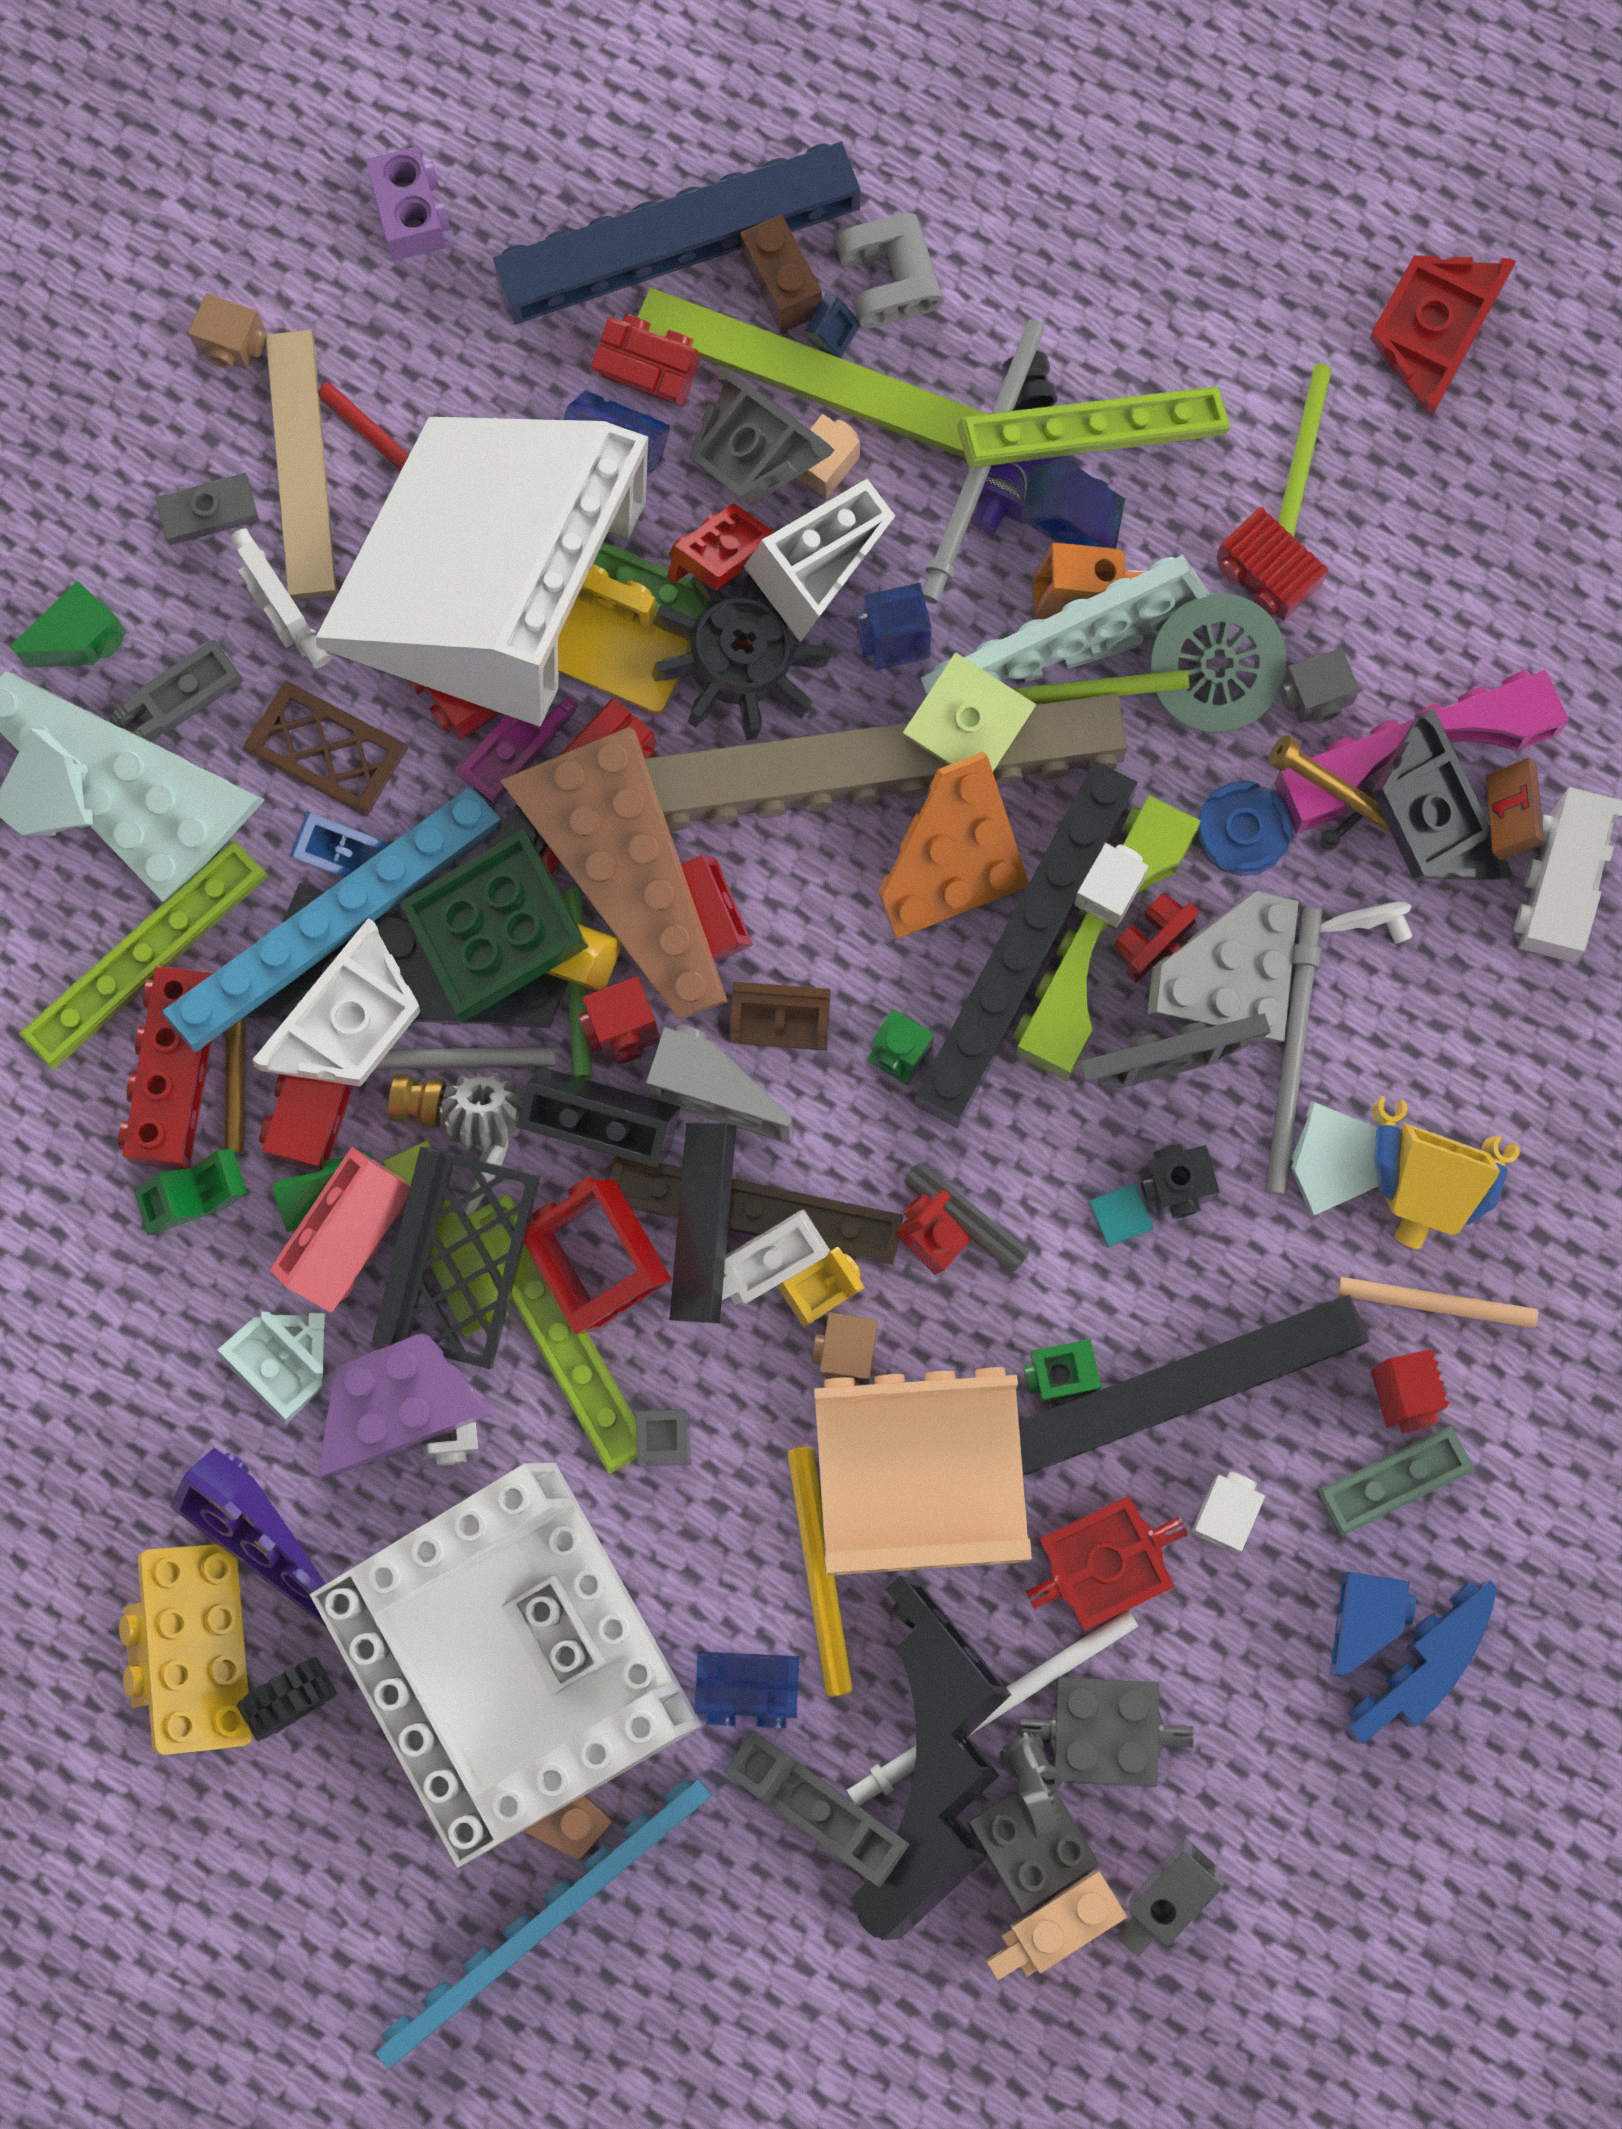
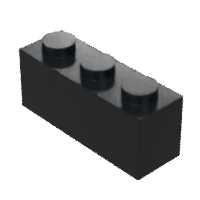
[517,1067,681,1168]

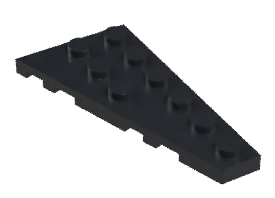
[246,883,568,1028]

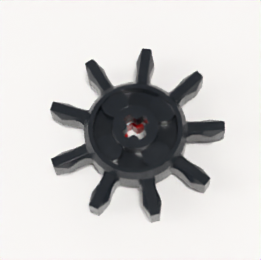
[652,573,831,740]

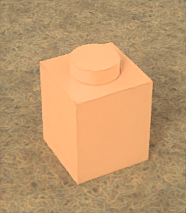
[796,414,860,499]

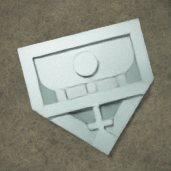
[0,728,93,836]
[1290,1101,1378,1215]
[217,1312,325,1424]

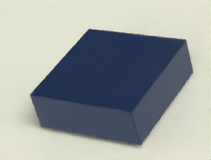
[804,294,860,358]

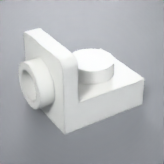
[423,1389,478,1466]

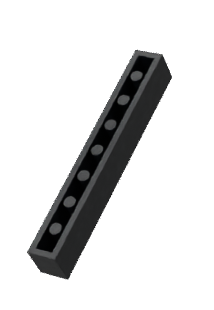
[915,760,1138,1128]

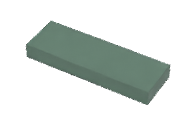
[1317,1425,1475,1537]

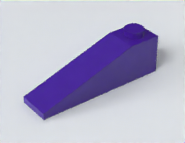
[170,1447,328,1629]

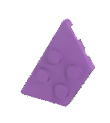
[319,1334,493,1477]

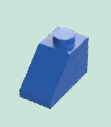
[1330,1572,1416,1677]

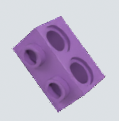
[365,146,451,261]

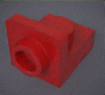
[895,1189,971,1275]

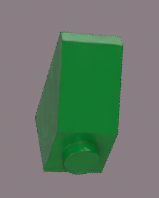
[9,581,127,668]

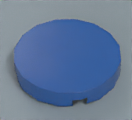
[1196,781,1293,876]

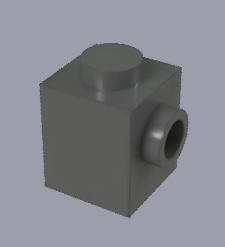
[1280,647,1360,724]

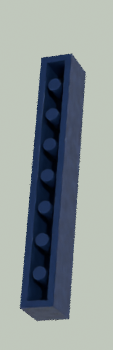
[492,141,861,325]

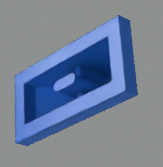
[289,811,390,877]

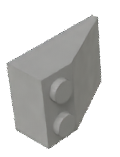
[646,1025,793,1144]

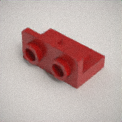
[667,503,775,591]

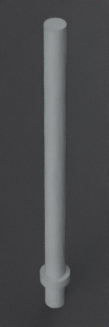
[920,320,1045,604]

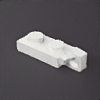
[722,1209,830,1305]

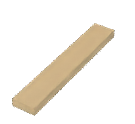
[266,330,338,601]

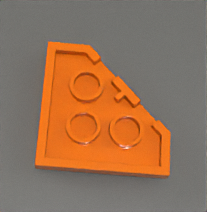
[878,752,1029,939]

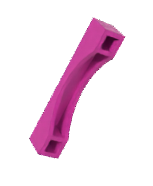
[1274,669,1569,834]

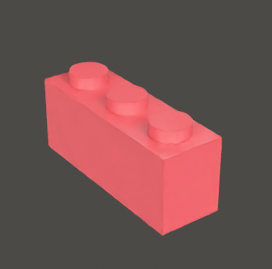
[269,1147,411,1313]

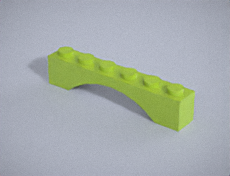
[1012,795,1201,1082]

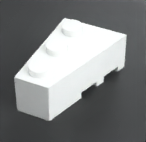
[744,479,895,642]
[1514,787,1622,963]

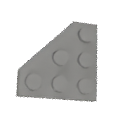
[1147,891,1299,1044]

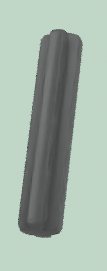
[905,1163,1029,1272]

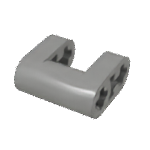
[834,213,944,328]

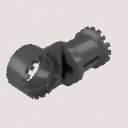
[1000,1732,1063,1838]

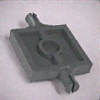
[1019,1677,1194,1788]

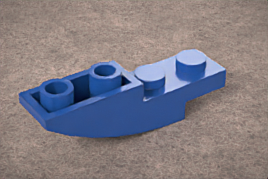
[1343,1580,1497,1744]

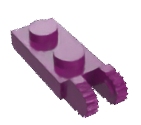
[456,697,578,805]

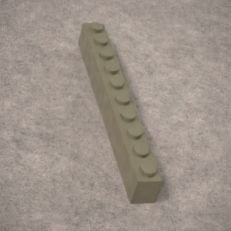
[645,694,1127,831]

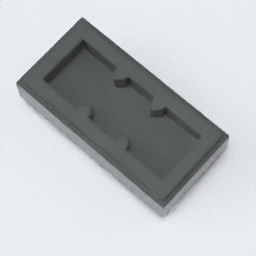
[155,472,260,545]

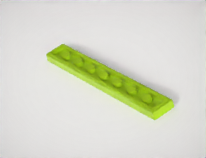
[637,287,988,459]

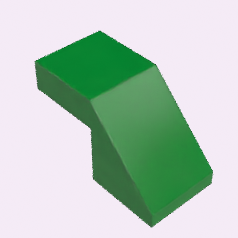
[133,1148,247,1235]

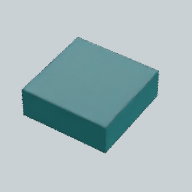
[1088,1183,1154,1248]

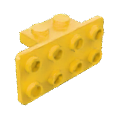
[558,564,688,714]
[119,1544,252,1755]

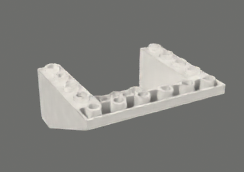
[316,417,648,727]
[309,1463,703,1868]

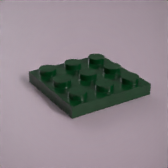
[400,828,589,1022]

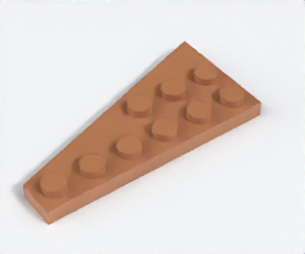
[500,727,728,1019]

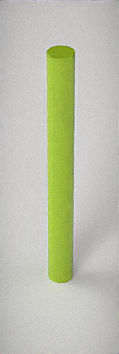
[1278,364,1332,537]
[1012,670,1190,705]

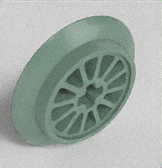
[1151,593,1287,733]

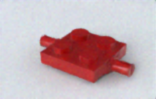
[1025,1495,1188,1631]

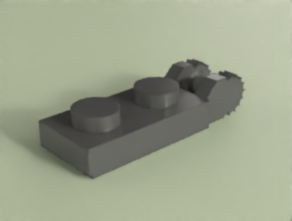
[109,639,244,742]

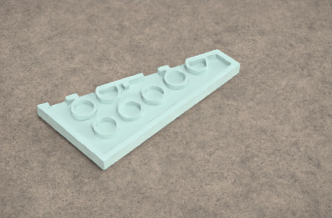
[921,555,1220,695]
[0,671,265,902]

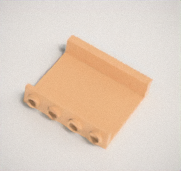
[814,1367,1032,1576]

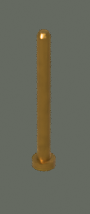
[1268,735,1392,834]

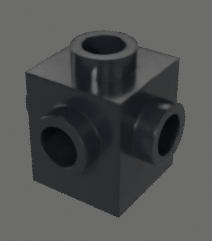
[1140,1144,1220,1219]

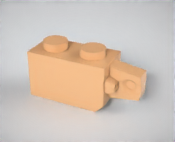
[985,1869,1127,1981]

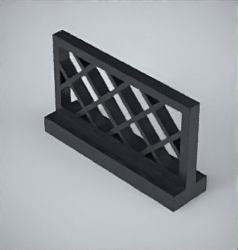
[372,1147,541,1369]

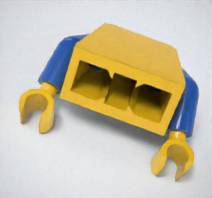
[1371,1096,1520,1249]

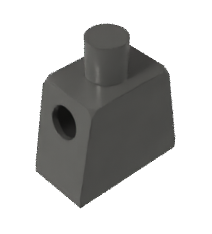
[1116,1836,1223,1956]

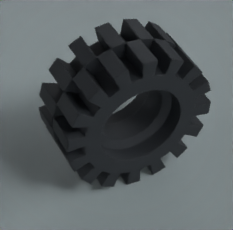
[236,1657,337,1741]

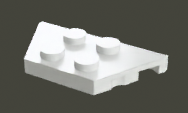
[252,918,420,1087]

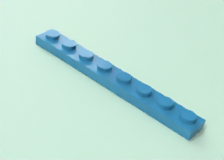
[162,786,502,1053]
[375,1778,713,2069]

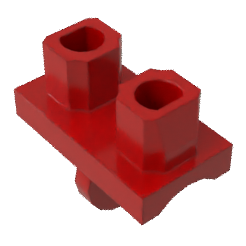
[1113,893,1200,983]

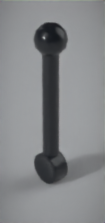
[1320,796,1376,850]

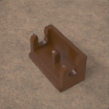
[730,982,831,1051]

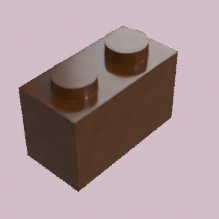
[740,214,822,333]

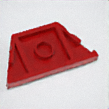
[1369,255,1516,415]

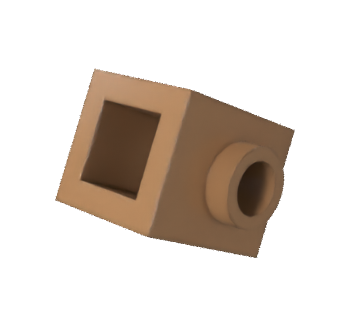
[188,293,267,370]
[812,1312,878,1386]

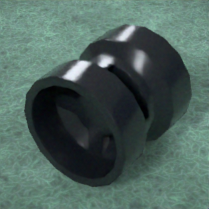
[1002,351,1057,411]

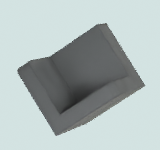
[636,1409,691,1467]

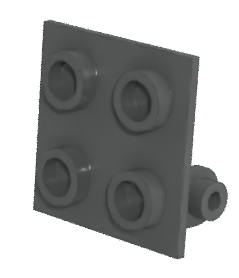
[967,1790,1099,1914]

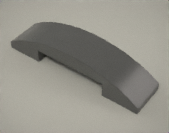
[723,1730,910,1888]

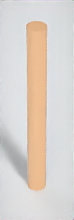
[1337,1277,1538,1329]

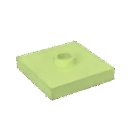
[902,652,1037,771]

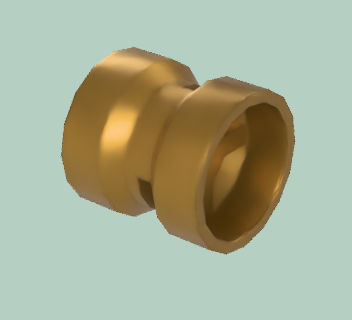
[388,1073,446,1128]

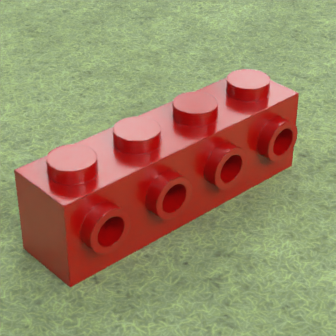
[118,966,213,1170]

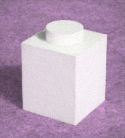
[1074,843,1149,928]
[1191,1472,1265,1554]

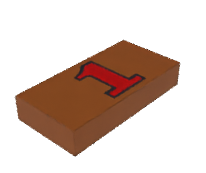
[1486,758,1544,861]

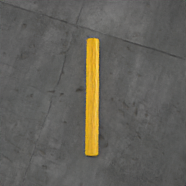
[788,1446,852,1697]

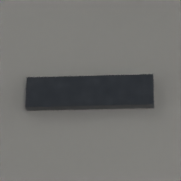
[669,1123,737,1324]

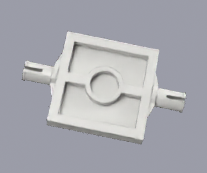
[230,528,331,669]

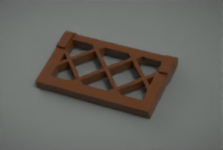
[243,680,408,817]

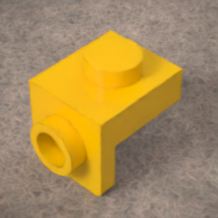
[777,1247,864,1327]

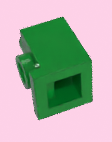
[866,1009,934,1086]
[1023,1339,1101,1404]

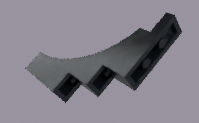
[851,1576,1012,1940]

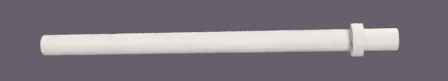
[846,1610,1138,1806]

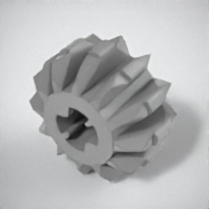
[440,1071,523,1153]

